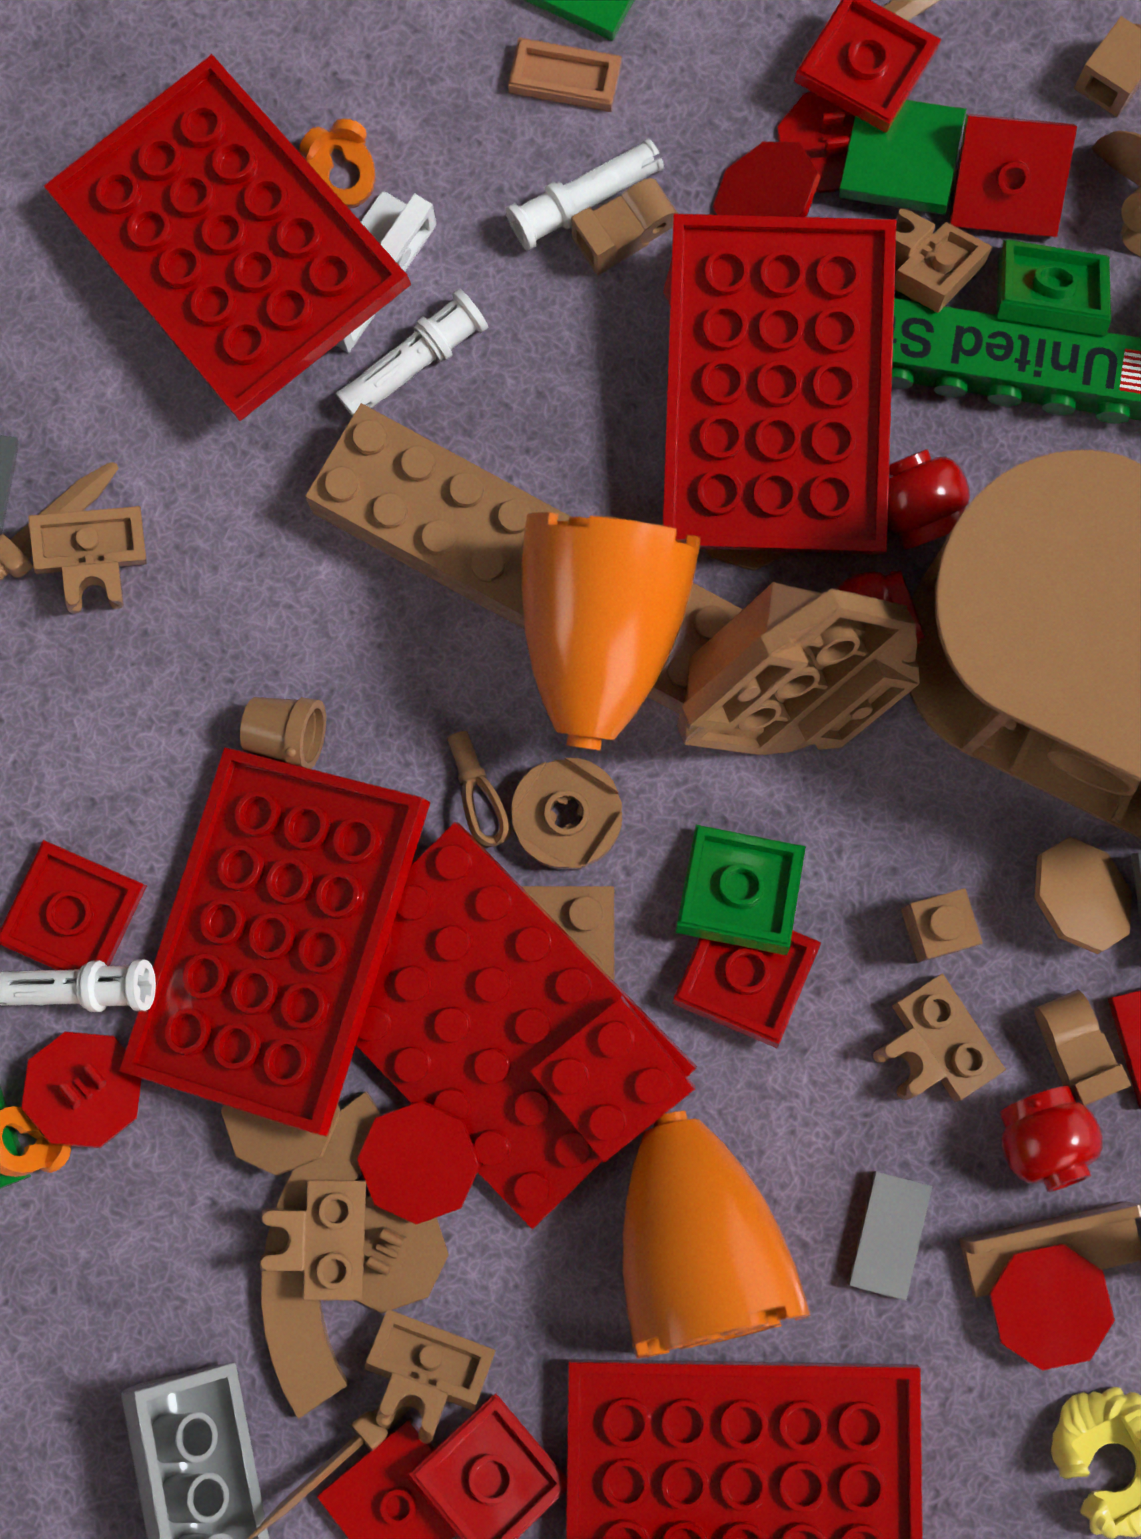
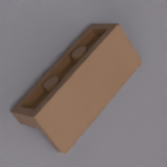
[959,1201,1141,1298]

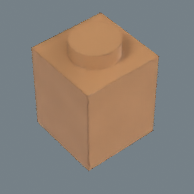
[1074,16,1141,117]
[901,888,983,963]

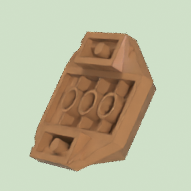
[676,582,919,755]

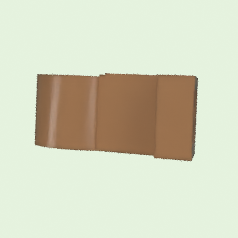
[571,178,678,276]
[1035,989,1132,1106]

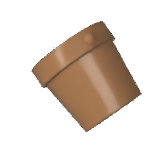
[240,697,326,769]

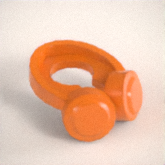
[299,119,375,209]
[0,1106,71,1177]

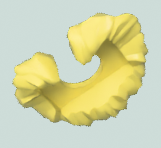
[1051,1387,1141,1539]

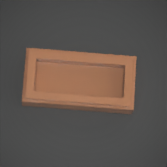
[508,37,622,112]

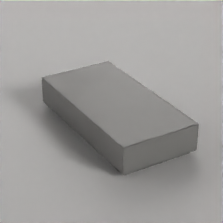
[847,1171,932,1301]

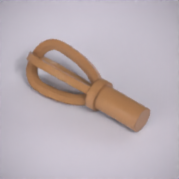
[447,731,511,848]

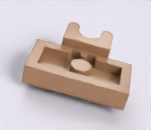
[895,209,992,313]
[28,506,147,613]
[873,973,1006,1102]
[260,1180,366,1300]
[365,1309,496,1443]

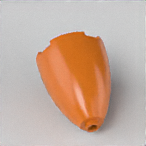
[522,512,701,750]
[623,1111,810,1358]

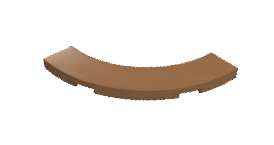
[261,1092,382,1419]

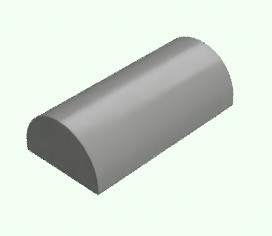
[120,1362,269,1539]

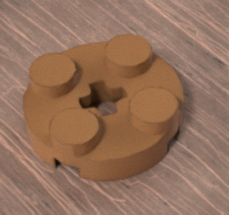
[512,758,622,870]

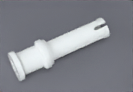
[506,139,664,251]
[335,289,488,417]
[0,959,156,1012]

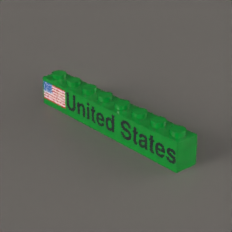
[892,298,1141,424]

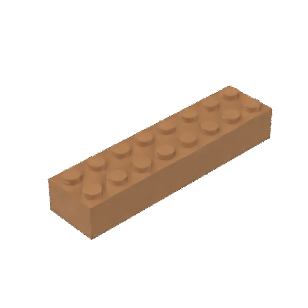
[305,403,743,714]

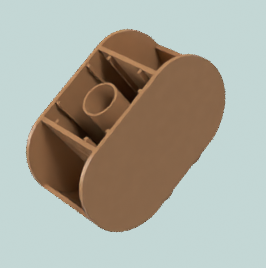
[909,450,1141,839]

